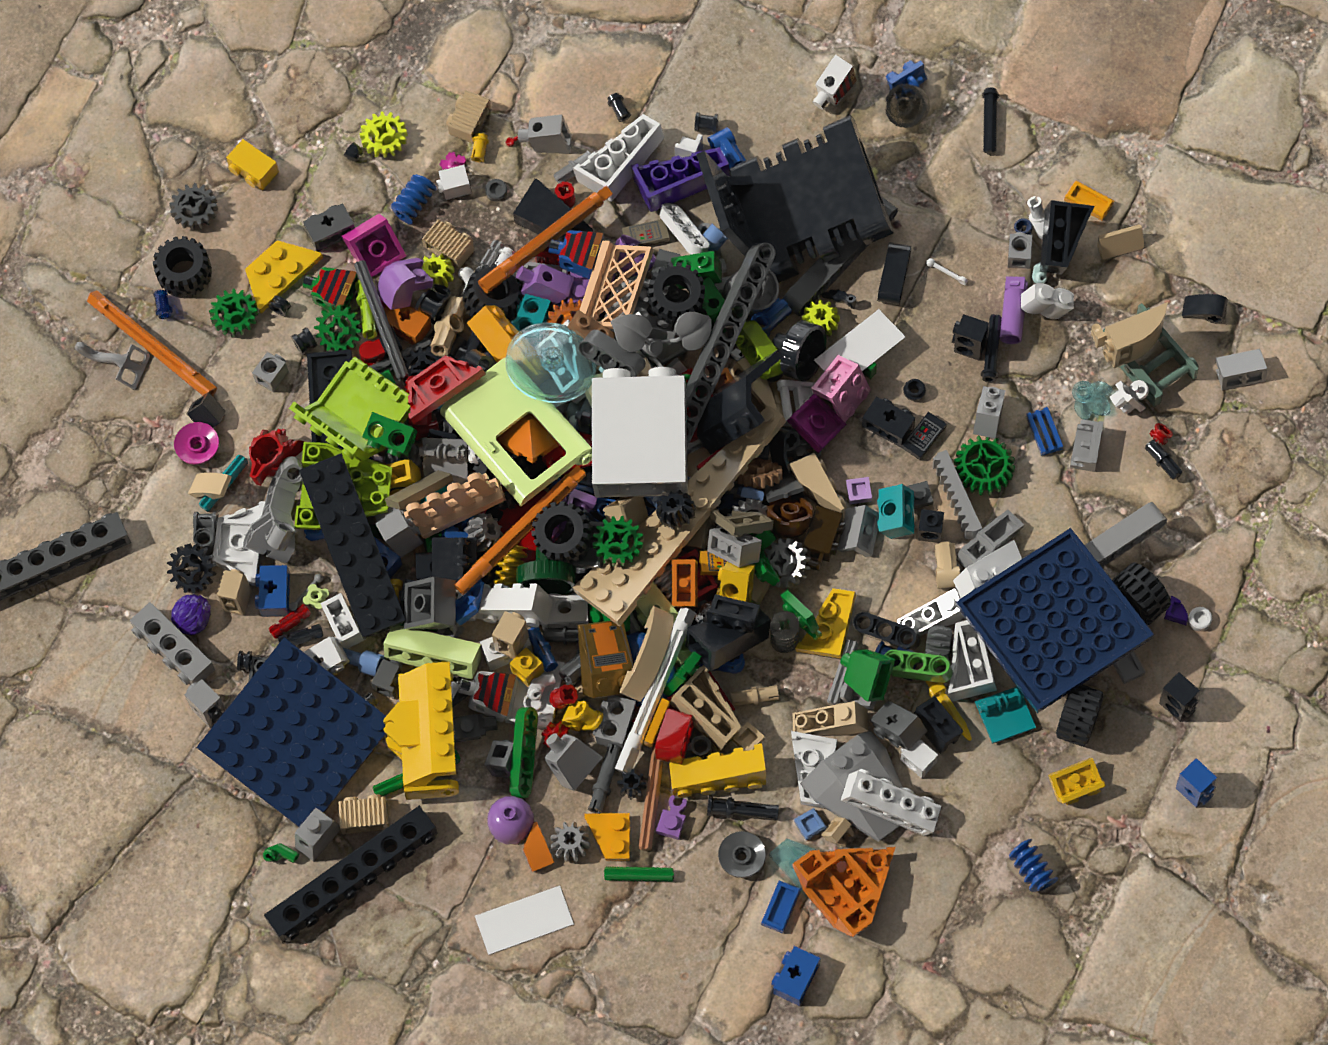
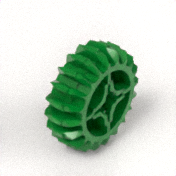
[954,435,1015,496]

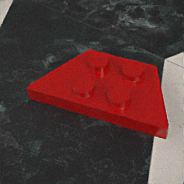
[408,355,486,424]

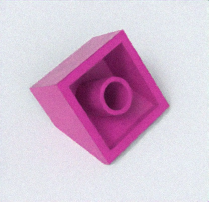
[342,214,406,277]

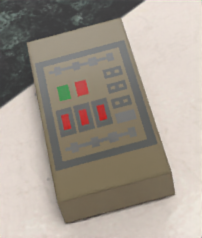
[622,219,670,246]

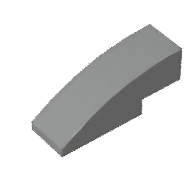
[956,510,1024,568]

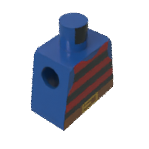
[549,230,604,280]

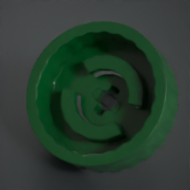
[516,547,576,595]

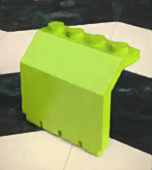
[289,357,411,461]

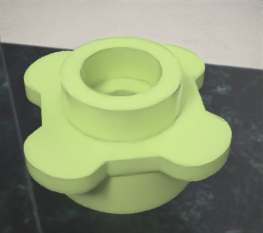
[303,584,329,609]

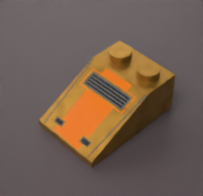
[578,620,634,698]

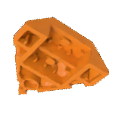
[496,413,560,463]
[792,847,896,937]

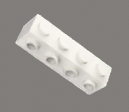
[841,769,941,836]

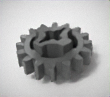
[169,183,218,230]

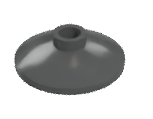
[718,831,766,878]

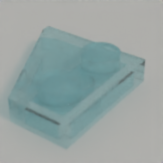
[769,838,821,889]

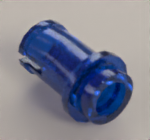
[154,290,173,319]

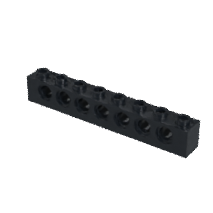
[264,805,438,943]

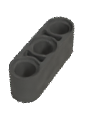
[578,330,646,377]

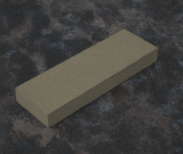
[385,470,453,510]

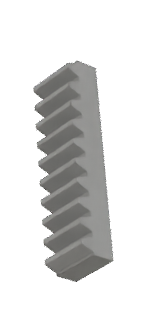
[933,450,982,540]

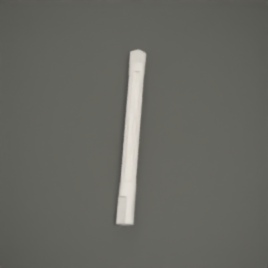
[615,607,696,774]

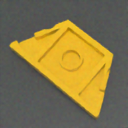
[245,240,323,313]

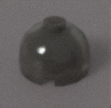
[885,84,930,128]

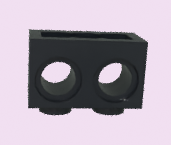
[952,314,989,361]
[1159,672,1200,721]

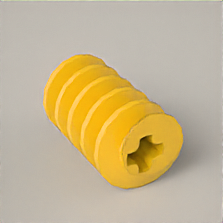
[492,545,528,588]

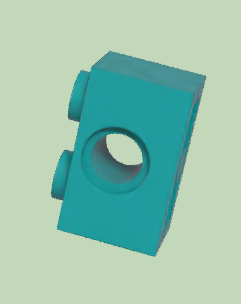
[877,484,914,539]

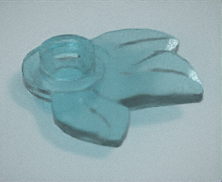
[1072,381,1113,420]

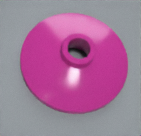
[174,422,219,465]

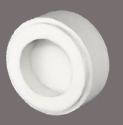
[1188,607,1212,631]

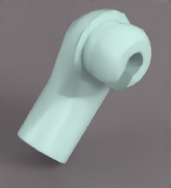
[1032,262,1047,284]

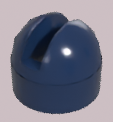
[1014,218,1033,235]

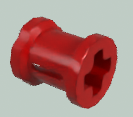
[555,181,576,208]
[549,684,578,709]

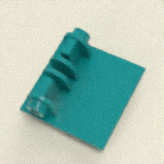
[975,687,1036,744]

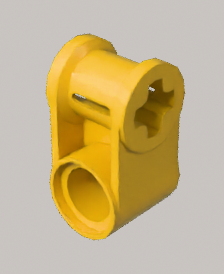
[562,701,603,731]

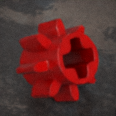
[541,721,570,748]

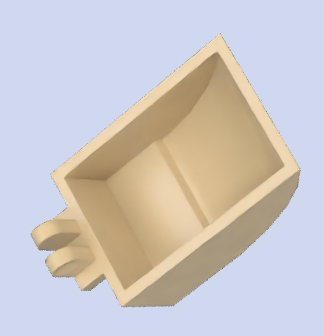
[1091,302,1168,368]

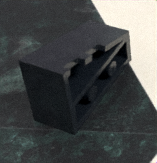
[1040,200,1095,275]

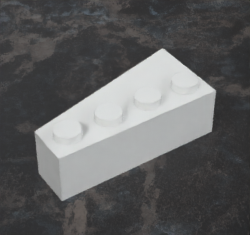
[573,114,664,202]
[457,584,553,627]

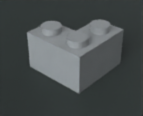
[374,507,424,557]

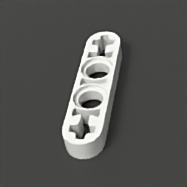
[660,203,709,255]

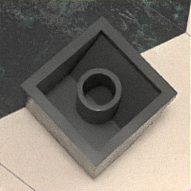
[404,577,456,629]

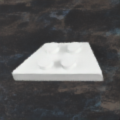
[212,501,265,586]

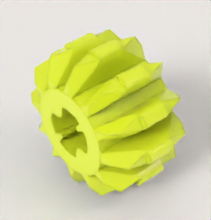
[422,253,455,289]
[802,299,840,336]

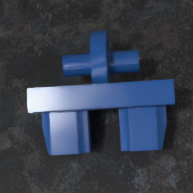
[886,60,927,99]

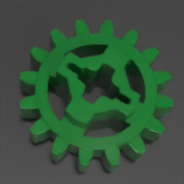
[209,289,258,337]
[314,304,363,351]
[593,516,643,567]

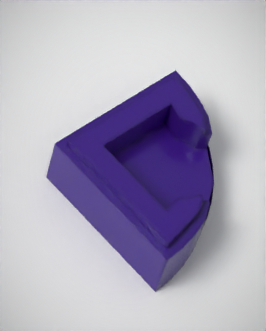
[1164,596,1188,626]

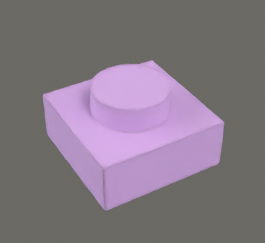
[846,477,872,504]

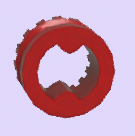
[1150,423,1173,445]

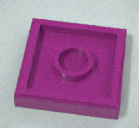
[786,394,847,453]

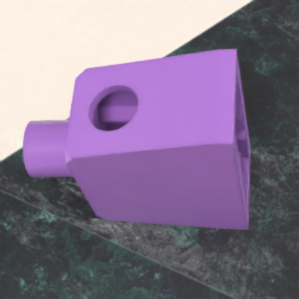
[516,264,574,307]

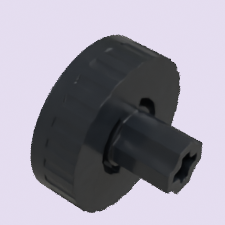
[772,320,827,382]

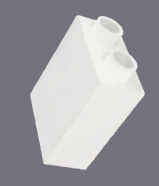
[592,367,688,498]

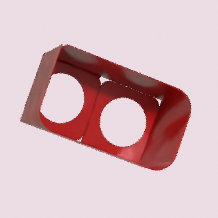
[655,708,694,765]

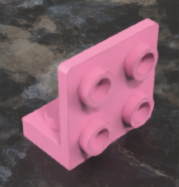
[811,355,870,422]

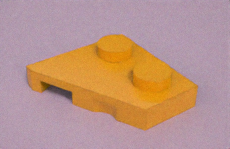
[584,813,630,861]

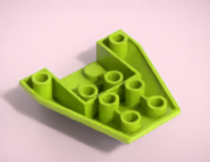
[294,442,393,530]

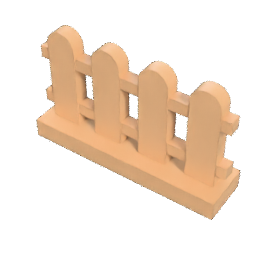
[404,473,506,539]

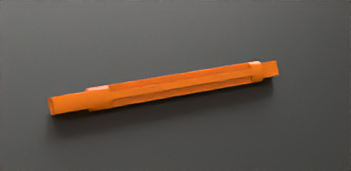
[478,185,613,293]
[87,290,217,396]
[455,465,586,595]

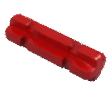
[269,604,311,639]

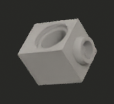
[1007,232,1032,269]
[252,352,289,392]

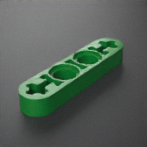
[509,707,538,798]

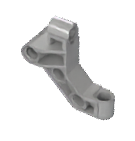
[243,456,303,564]

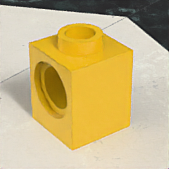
[509,647,544,687]

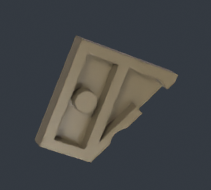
[710,510,774,537]

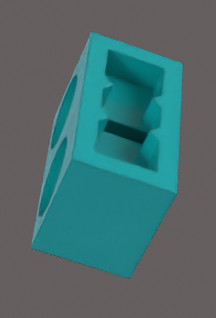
[511,294,552,348]

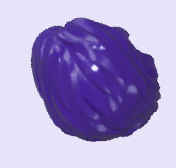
[171,594,211,635]

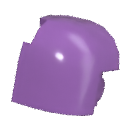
[377,258,433,310]

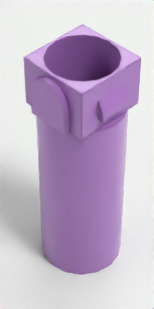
[1000,276,1028,344]

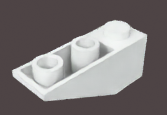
[897,589,965,641]

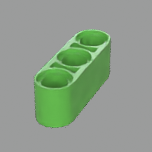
[885,650,953,683]

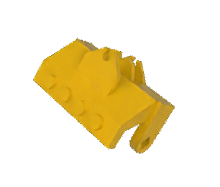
[383,662,459,800]

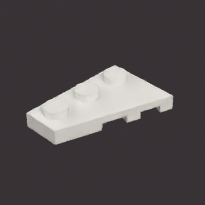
[791,731,837,808]

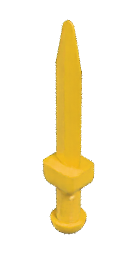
[920,668,972,741]

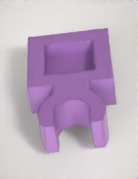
[656,795,687,840]

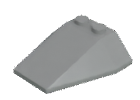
[800,731,902,842]

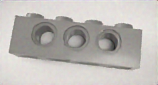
[130,602,215,685]

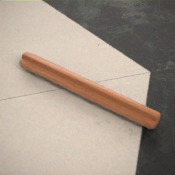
[639,738,664,851]

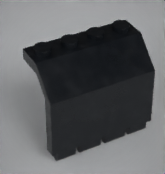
[697,349,783,454]

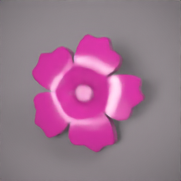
[439,152,466,170]

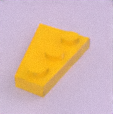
[795,588,856,659]

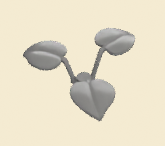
[611,312,712,376]

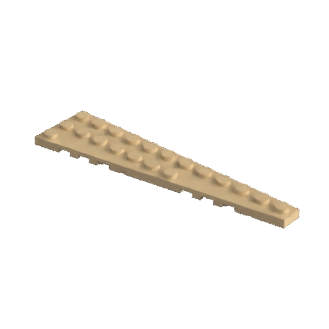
[573,406,786,627]

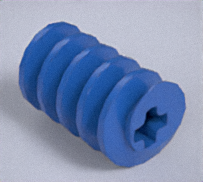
[391,174,437,224]
[1009,839,1058,892]

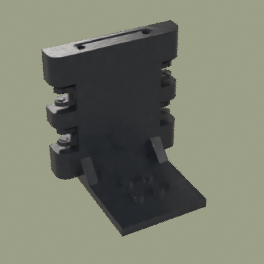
[696,115,894,283]

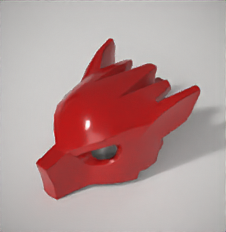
[249,428,307,486]

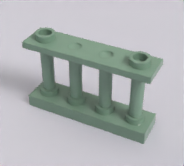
[1103,303,1199,407]

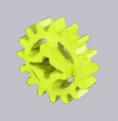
[359,111,408,158]

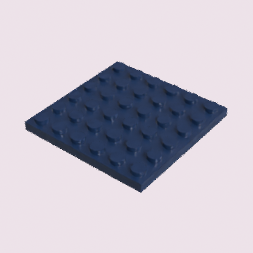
[956,528,1154,714]
[196,637,386,827]

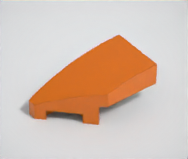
[523,821,554,872]

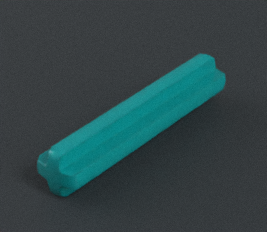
[199,454,248,512]

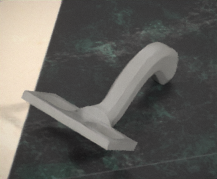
[75,342,151,390]

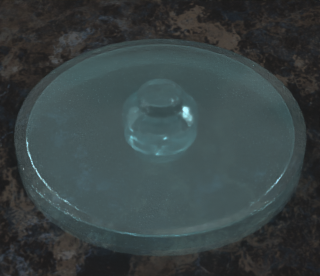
[505,323,597,403]

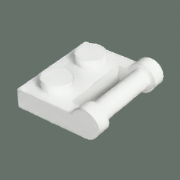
[777,380,815,426]

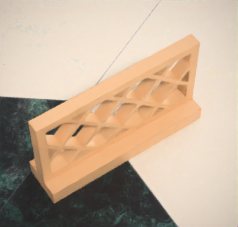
[580,241,654,329]

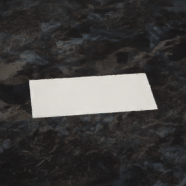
[814,309,905,371]
[475,886,574,955]

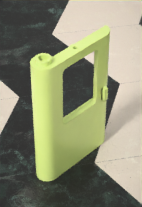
[440,357,592,506]

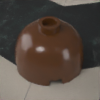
[767,496,813,538]

